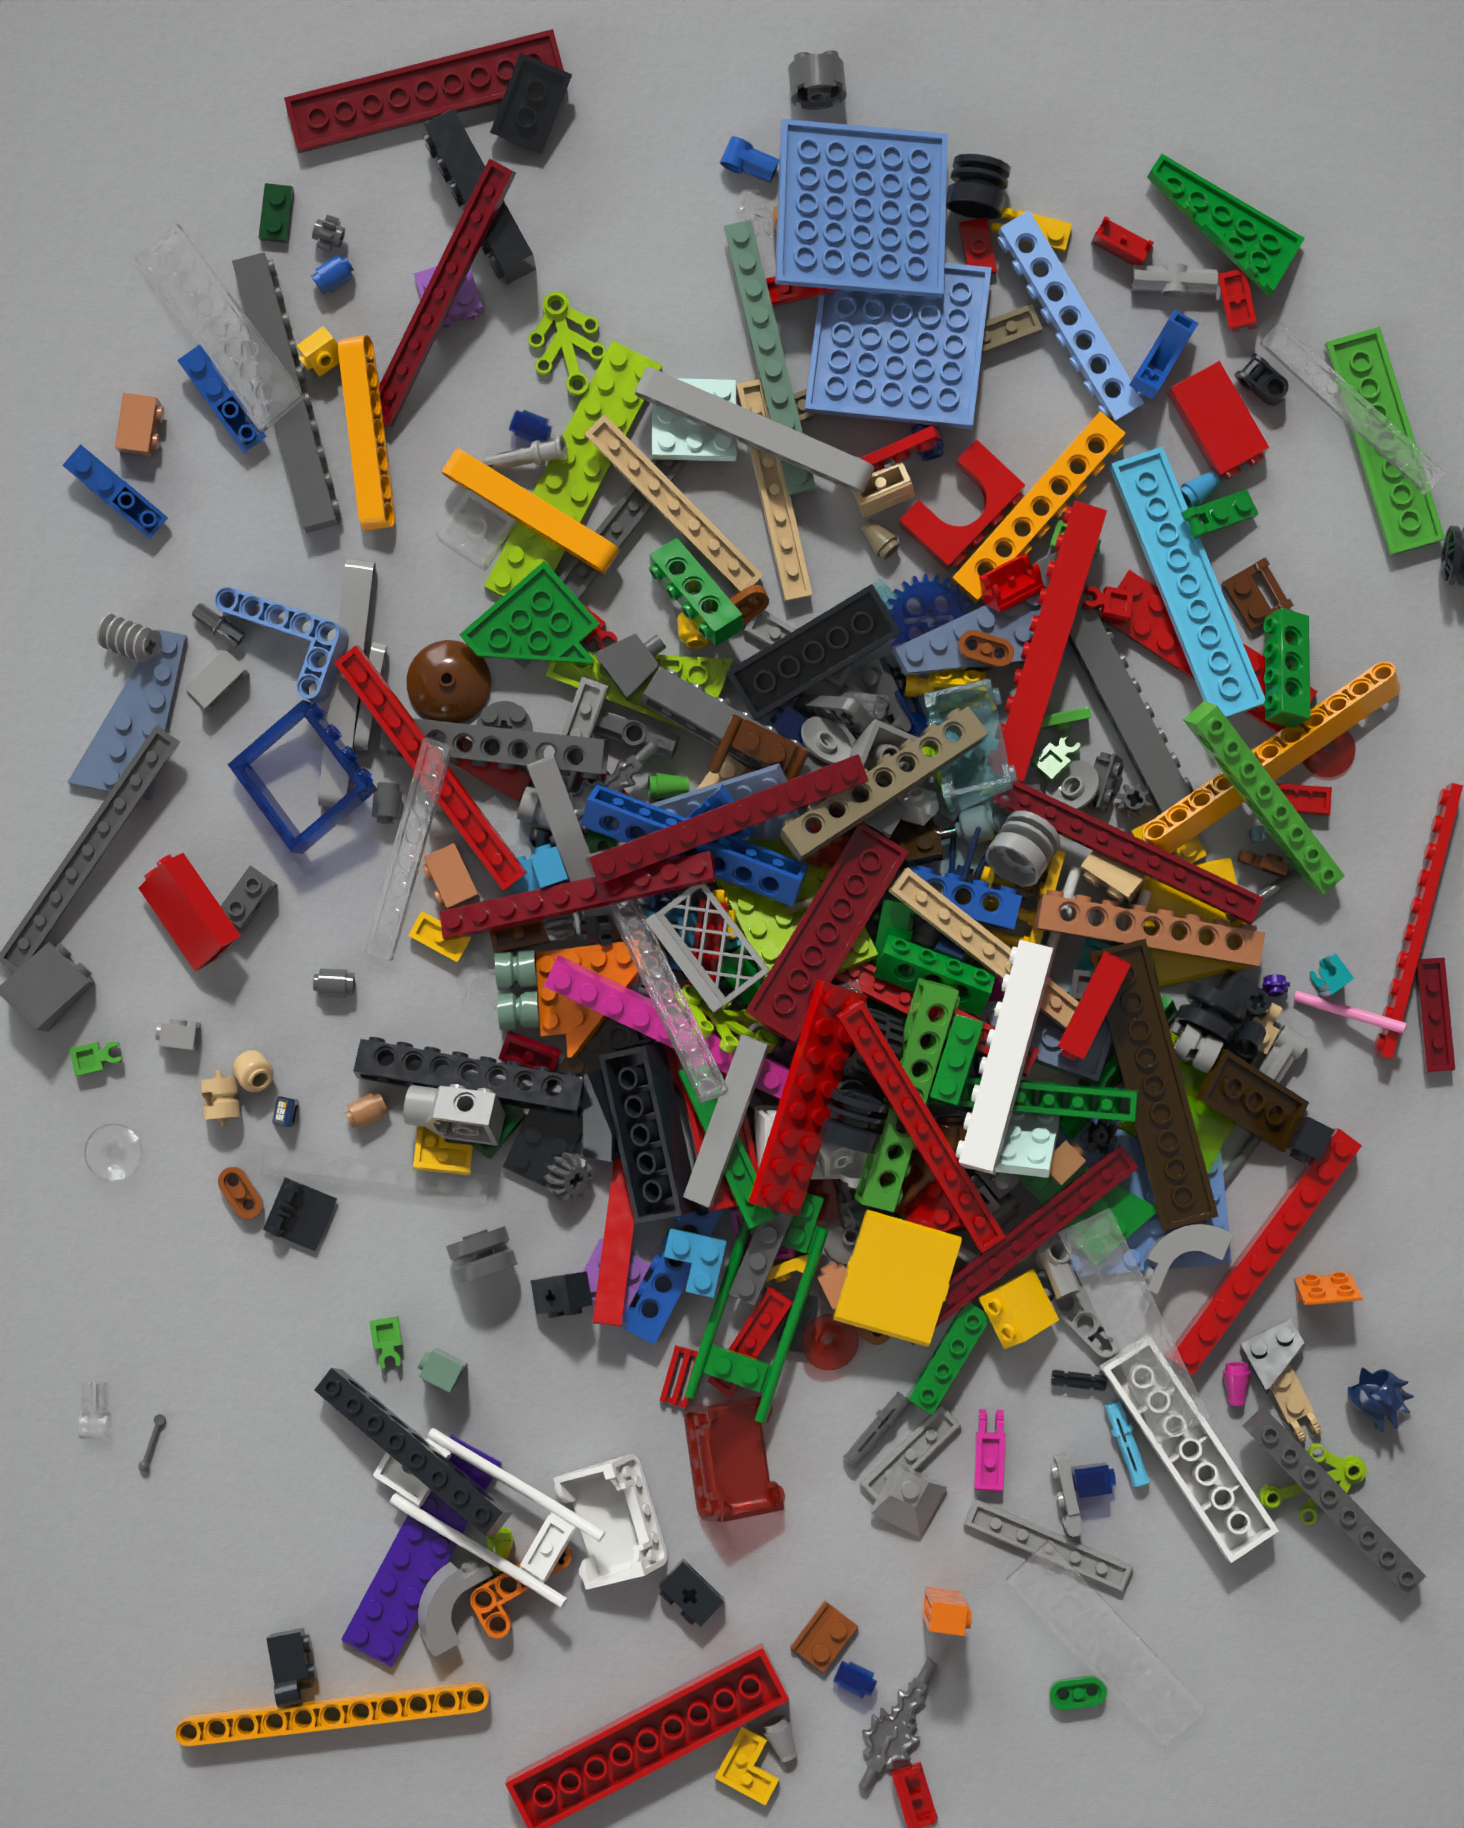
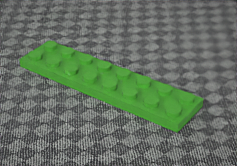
[1325,327,1445,556]

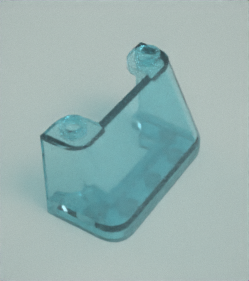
[923,679,1018,813]

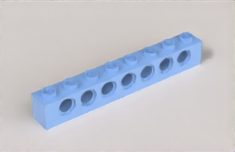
[997,210,1144,423]

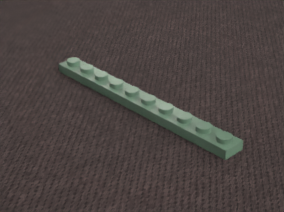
[724,219,816,496]

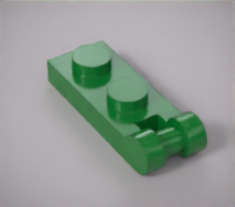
[1181,489,1259,539]

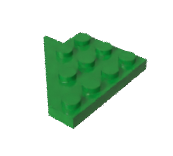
[459,561,600,665]

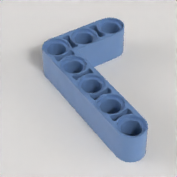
[214,587,348,703]

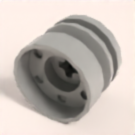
[985,811,1061,887]

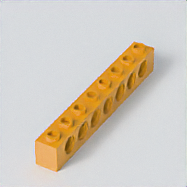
[951,411,1126,604]

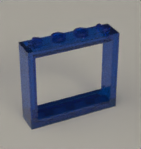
[227,699,378,854]

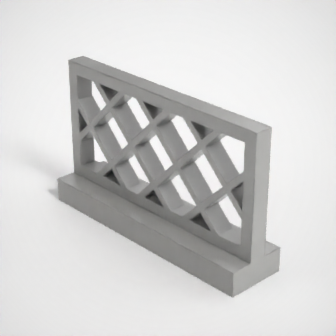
[645,884,770,1013]

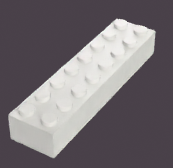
[1099,1335,1279,1563]

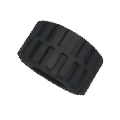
[843,1007,904,1086]

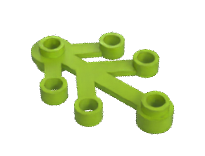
[528,292,606,397]
[676,985,778,1054]
[1258,1443,1367,1525]

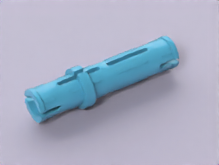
[1104,1400,1150,1487]

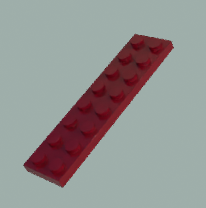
[744,822,909,1044]

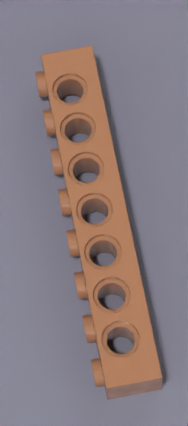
[1033,890,1265,967]

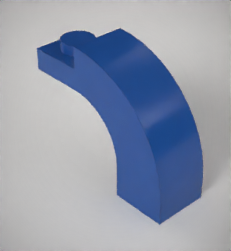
[1129,309,1199,399]

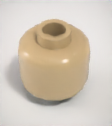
[232,1050,274,1092]

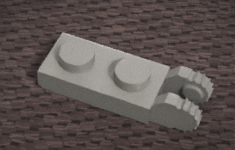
[1050,1454,1083,1537]

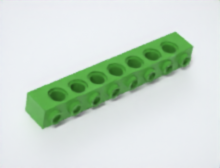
[1183,701,1345,894]
[854,978,959,1212]

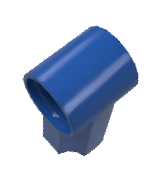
[719,136,779,183]

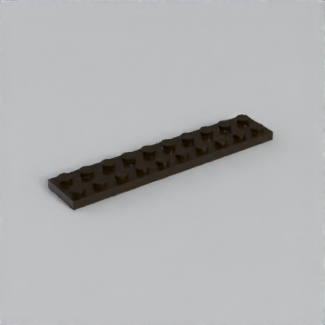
[1089,938,1218,1231]

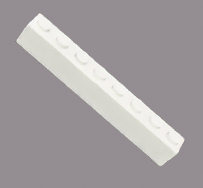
[956,940,1055,1175]

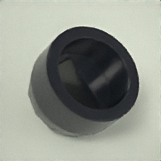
[529,827,552,848]

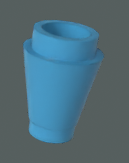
[1180,471,1221,508]

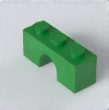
[930,1014,985,1109]

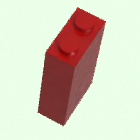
[1167,360,1270,480]
[138,852,241,971]
[1058,951,1131,1061]

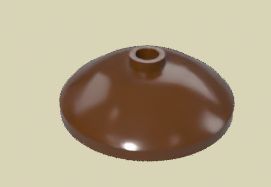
[407,640,491,723]

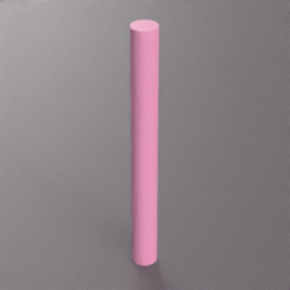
[1294,991,1407,1034]

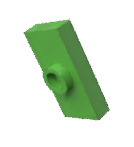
[1040,707,1092,731]

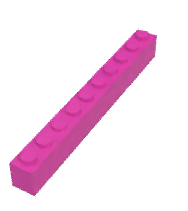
[544,955,791,1099]

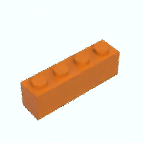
[922,1586,972,1636]

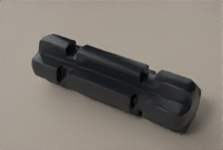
[1051,1370,1107,1391]

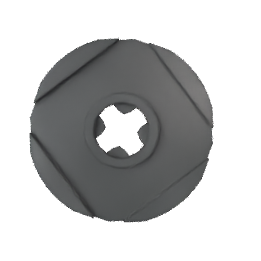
[476,701,533,755]

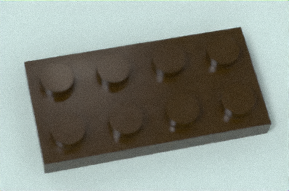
[1195,1048,1309,1152]

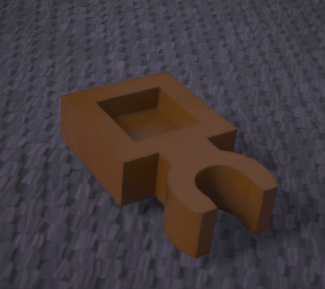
[1237,849,1289,878]

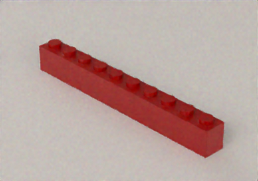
[987,501,1107,783]
[1165,1128,1362,1375]

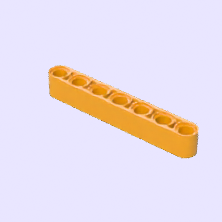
[338,335,395,531]
[441,448,620,574]

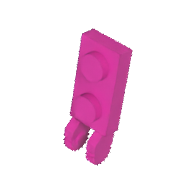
[974,1409,1005,1491]

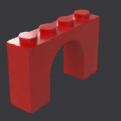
[898,439,1025,570]

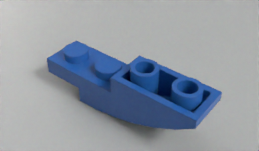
[177,344,267,453]
[62,444,168,539]

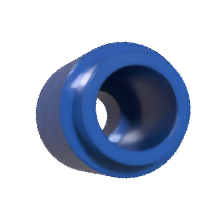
[311,255,354,295]

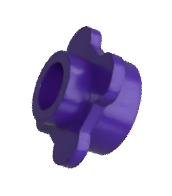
[1260,974,1290,997]

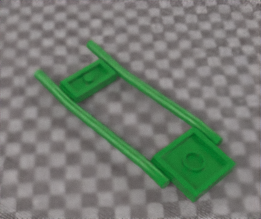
[684,1192,829,1424]

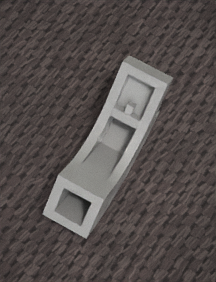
[1142,1224,1233,1295]
[418,1558,493,1657]

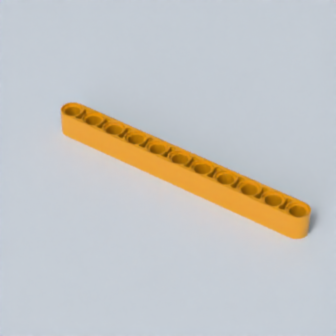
[1143,662,1401,853]
[175,1681,490,1746]

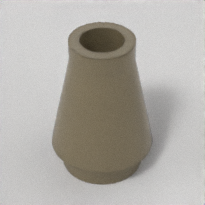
[860,518,900,560]

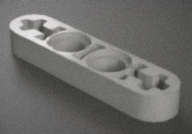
[354,642,388,752]
[1036,1270,1119,1357]

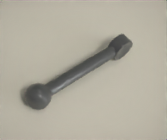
[138,1414,166,1472]

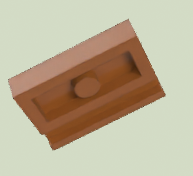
[790,1600,858,1673]

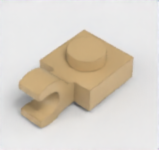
[1251,1003,1283,1055]

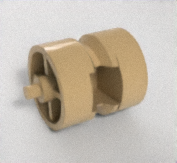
[200,1070,241,1127]

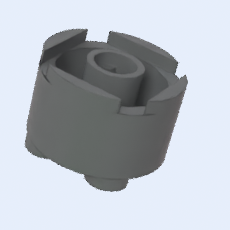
[788,50,847,110]

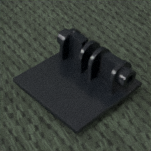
[263,1177,338,1251]

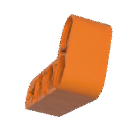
[470,1544,573,1639]

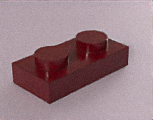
[498,1031,562,1073]

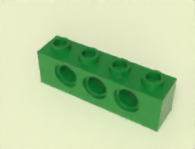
[649,538,743,647]
[1264,608,1310,728]
[873,935,996,1017]
[906,1302,990,1415]

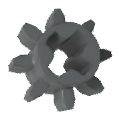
[312,214,345,252]
[1115,783,1151,818]

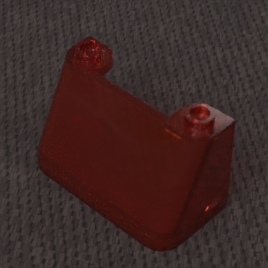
[684,1395,785,1522]

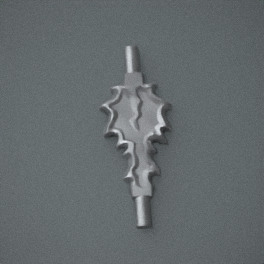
[548,741,658,846]
[858,1658,937,1792]

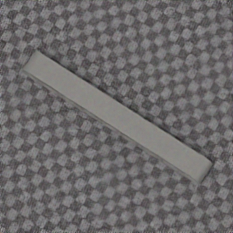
[634,367,875,494]
[318,559,376,809]

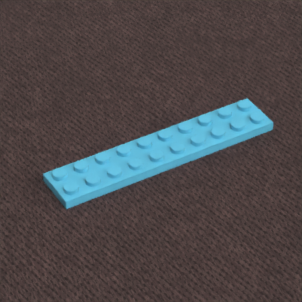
[1109,446,1265,718]

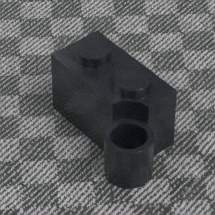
[266,1628,317,1707]

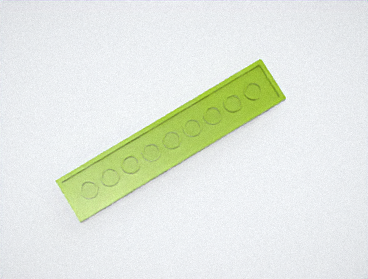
[484,340,662,597]

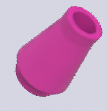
[1222,1362,1251,1406]

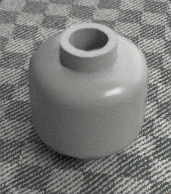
[955,805,999,845]

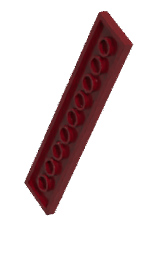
[284,29,564,153]

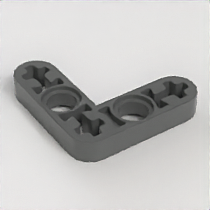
[793,694,873,739]

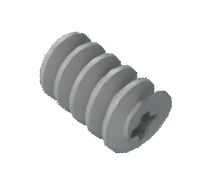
[97,613,162,663]

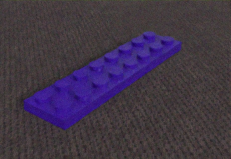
[341,1435,501,1667]

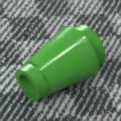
[647,772,689,800]

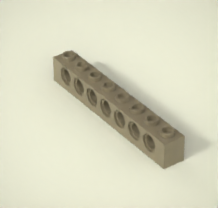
[779,706,989,863]

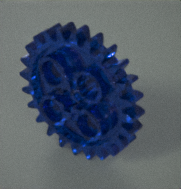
[886,573,972,647]

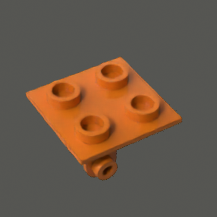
[1294,1271,1363,1305]

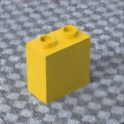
[979,1269,1059,1349]

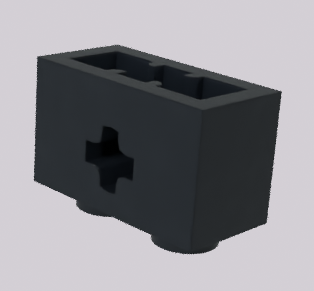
[1287,1117,1335,1163]
[530,1271,593,1318]
[659,1558,724,1627]

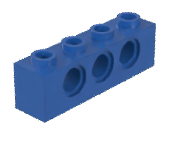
[911,866,1022,931]

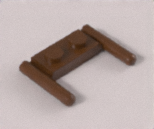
[709,714,810,781]

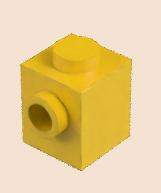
[296,326,339,377]

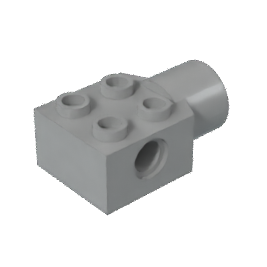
[403,1084,506,1146]

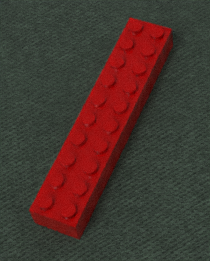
[505,1643,789,1828]

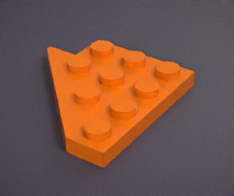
[535,940,645,1058]

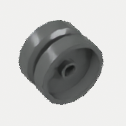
[446,1226,518,1284]

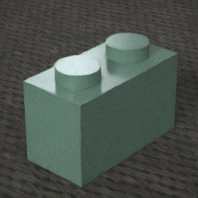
[418,1348,467,1393]

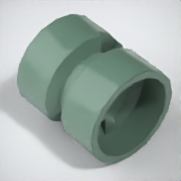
[495,950,537,990]
[497,991,540,1030]

